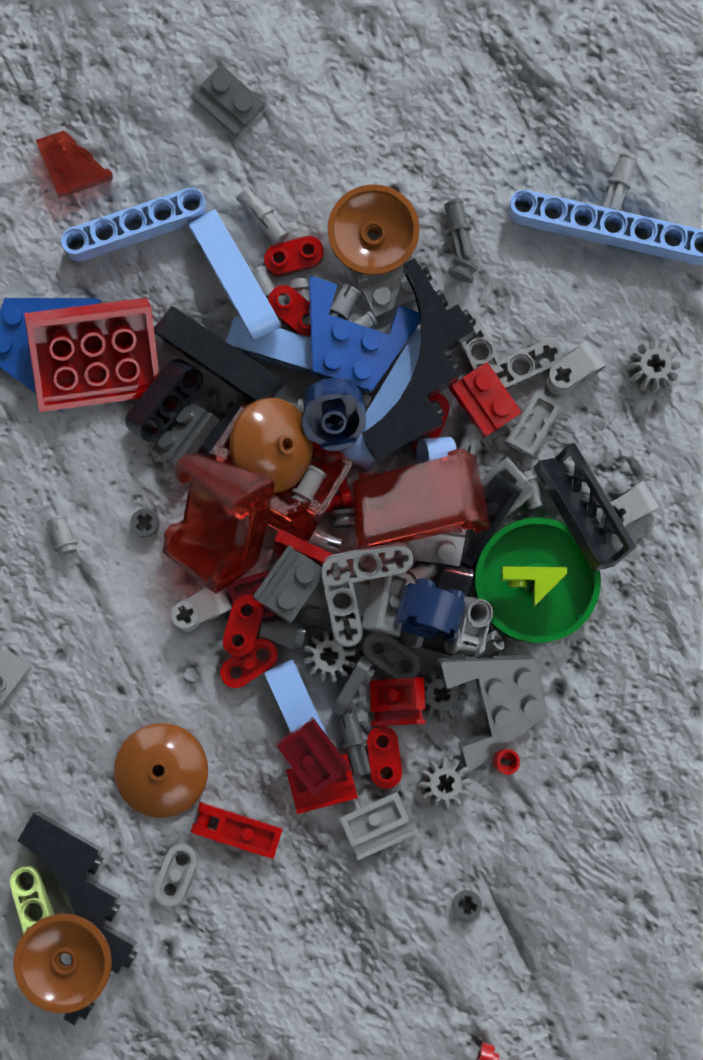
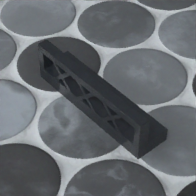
[533,443,636,572]

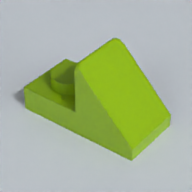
[500,566,567,607]

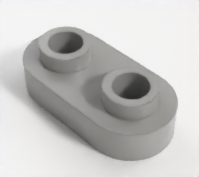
[154,843,198,907]

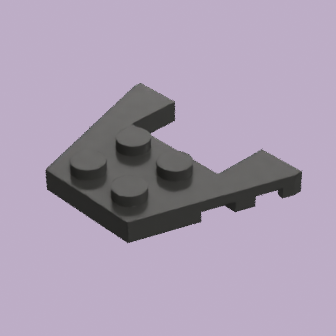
[437,655,548,772]

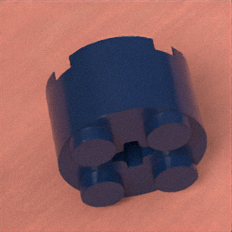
[302,378,366,451]
[394,578,466,643]

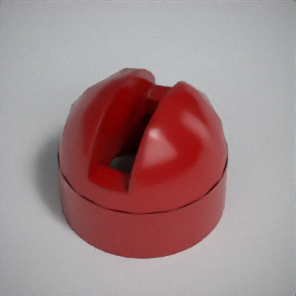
[492,749,520,775]

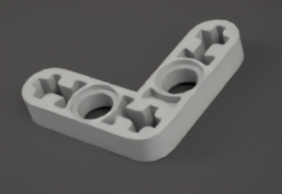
[460,310,563,390]
[322,542,413,646]

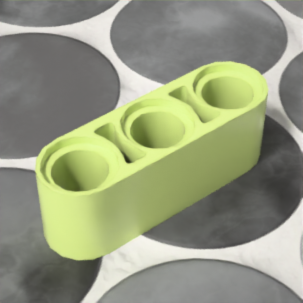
[10,865,54,933]

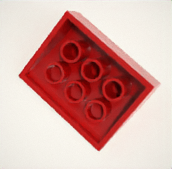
[24,298,159,412]

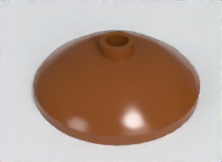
[328,184,420,276]
[230,398,313,493]
[114,723,208,818]
[13,914,112,1013]

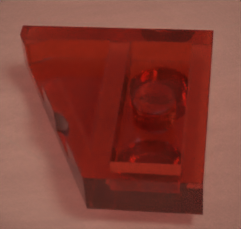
[36,131,113,199]

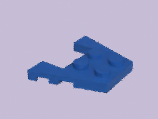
[308,276,420,393]
[0,298,102,413]

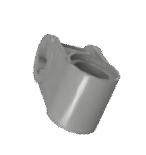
[546,341,606,396]
[597,481,660,527]
[171,582,232,632]
[444,597,493,659]

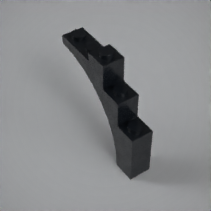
[362,258,475,465]
[17,812,138,1025]

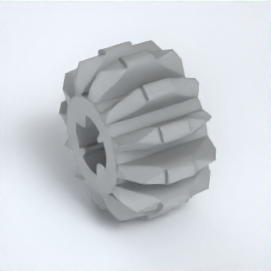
[627,340,681,393]
[303,630,356,684]
[418,756,472,811]

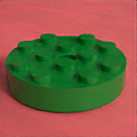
[474,518,601,644]

